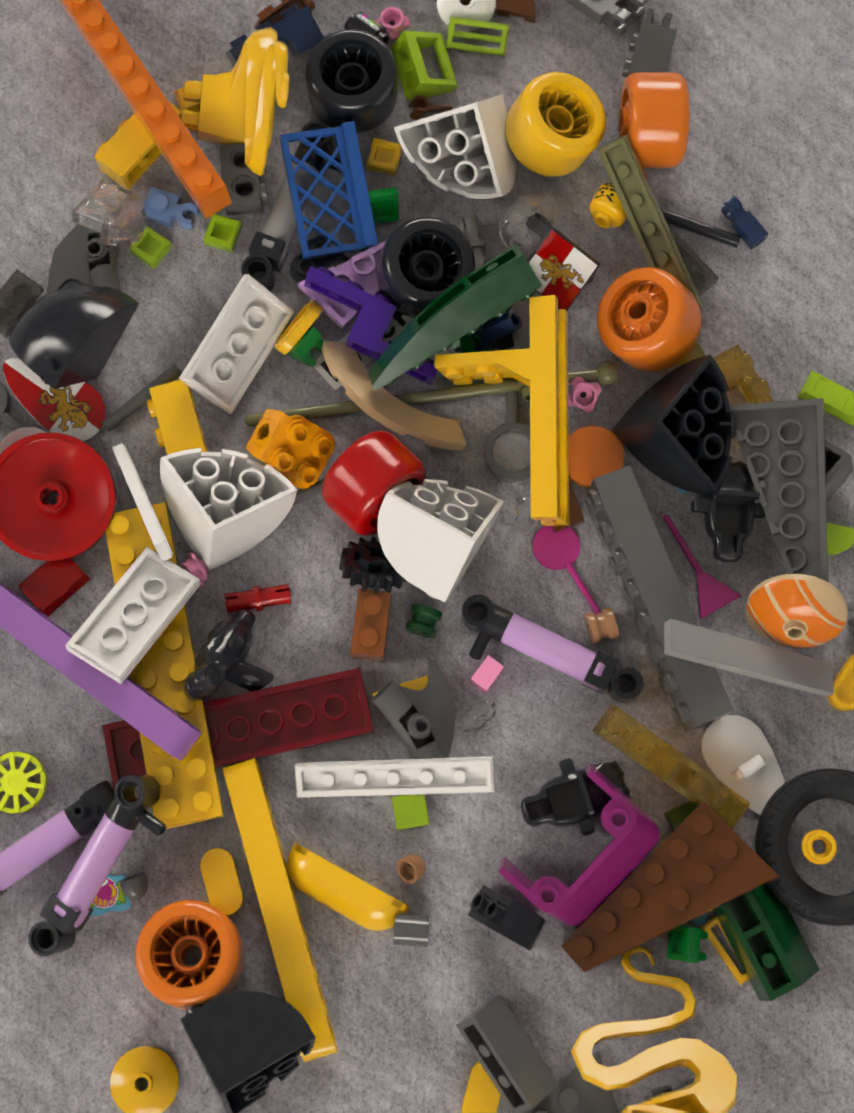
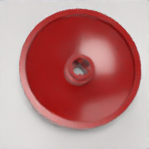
[0,432,117,561]

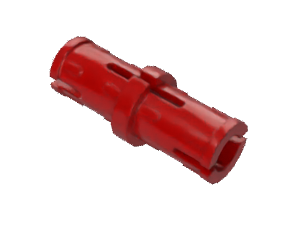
[224,583,292,614]

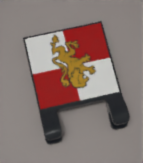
[526,213,601,311]

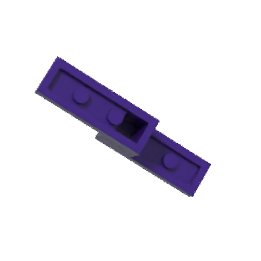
[304,266,438,385]

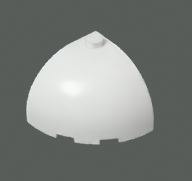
[394,94,516,199]
[160,448,297,571]
[377,479,504,603]

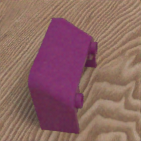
[498,763,660,926]

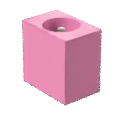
[470,655,504,694]

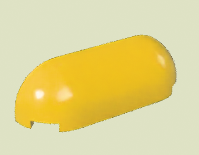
[287,842,411,931]

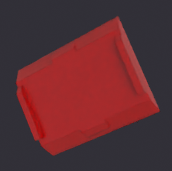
[18,558,90,617]

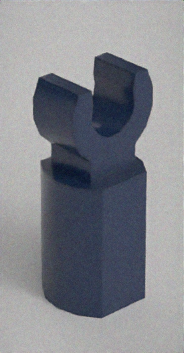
[721,195,769,250]
[466,309,522,352]

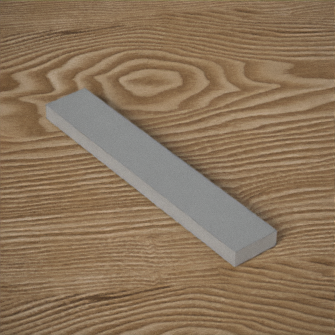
[664,619,834,697]

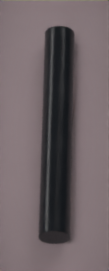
[660,208,741,248]

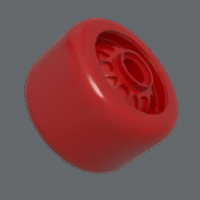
[322,431,426,536]

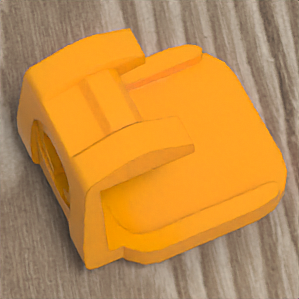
[245,409,335,489]

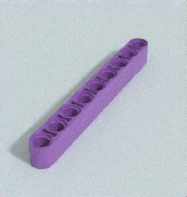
[0,582,202,761]

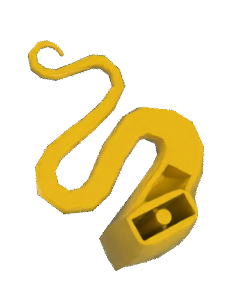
[181,27,289,176]
[571,946,738,1113]

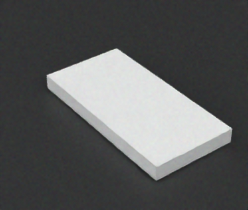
[179,274,295,415]
[65,547,201,684]

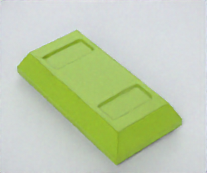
[797,370,854,426]

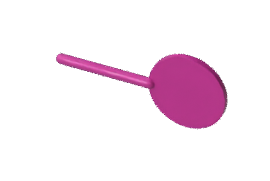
[532,526,602,614]

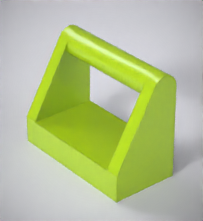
[390,31,458,101]

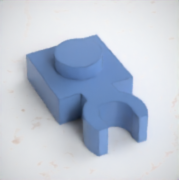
[140,187,199,229]

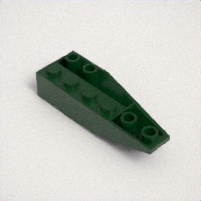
[368,244,542,390]
[664,799,820,1001]

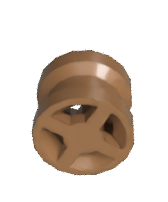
[584,607,619,645]

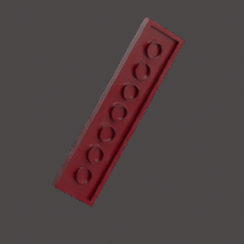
[102,667,374,790]

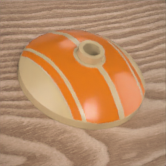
[745,574,848,649]

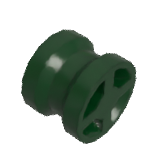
[405,603,443,639]

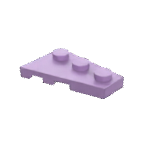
[298,241,386,329]

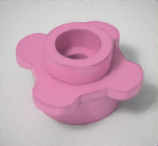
[375,7,410,40]
[568,377,601,413]
[179,552,208,587]

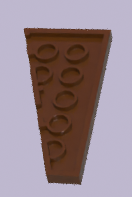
[561,801,780,972]

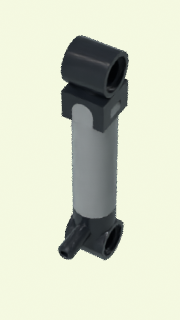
[241,121,342,291]

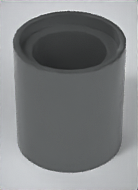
[393,914,429,947]

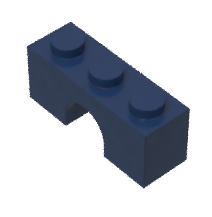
[226,5,324,68]

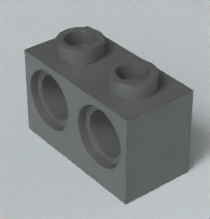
[220,143,268,215]

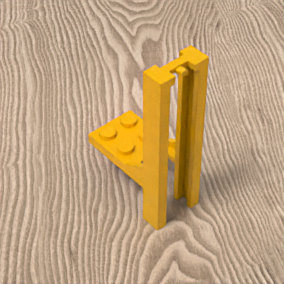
[435,295,569,526]

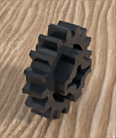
[339,537,407,594]

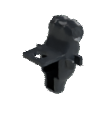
[691,461,766,562]
[184,609,274,701]
[520,758,630,836]

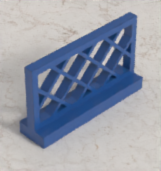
[279,121,378,259]

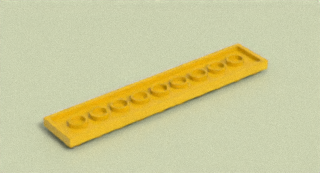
[105,502,224,829]

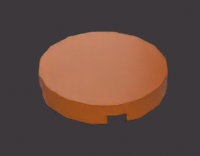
[569,425,625,489]

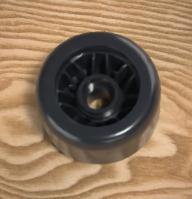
[305,29,398,133]
[377,217,475,318]

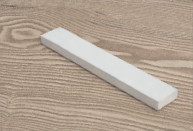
[295,756,496,798]

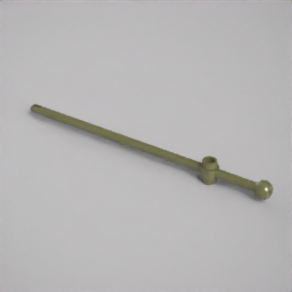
[244,361,618,426]

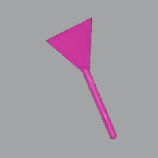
[663,514,742,620]

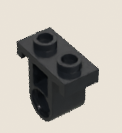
[468,885,547,951]

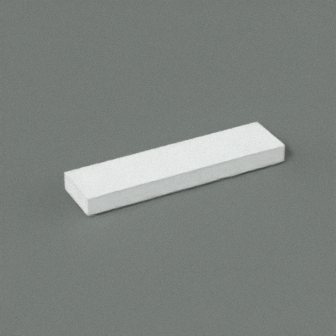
[112,443,173,562]

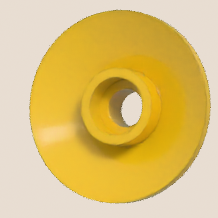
[110,1046,179,1113]

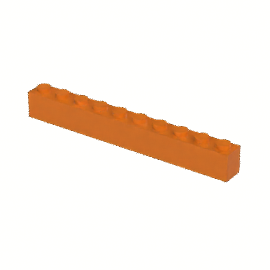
[58,0,232,219]

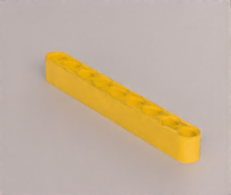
[223,758,338,1063]

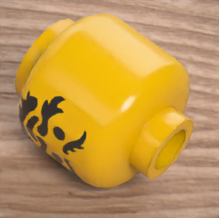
[589,182,627,228]

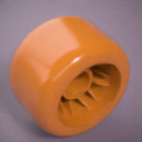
[619,72,690,168]
[597,267,702,372]
[135,900,245,1010]

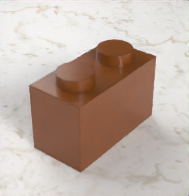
[351,588,392,662]

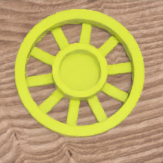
[0,751,48,814]

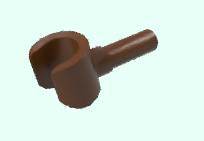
[408,95,452,120]

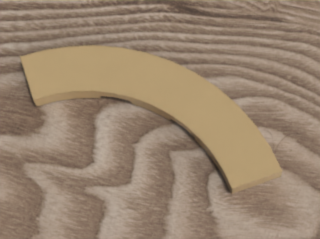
[321,341,466,451]

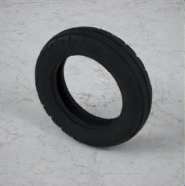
[755,768,854,926]

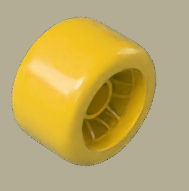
[505,72,606,177]

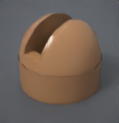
[397,854,426,884]

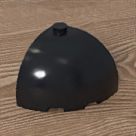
[9,284,139,389]
[612,354,736,493]
[180,990,315,1113]

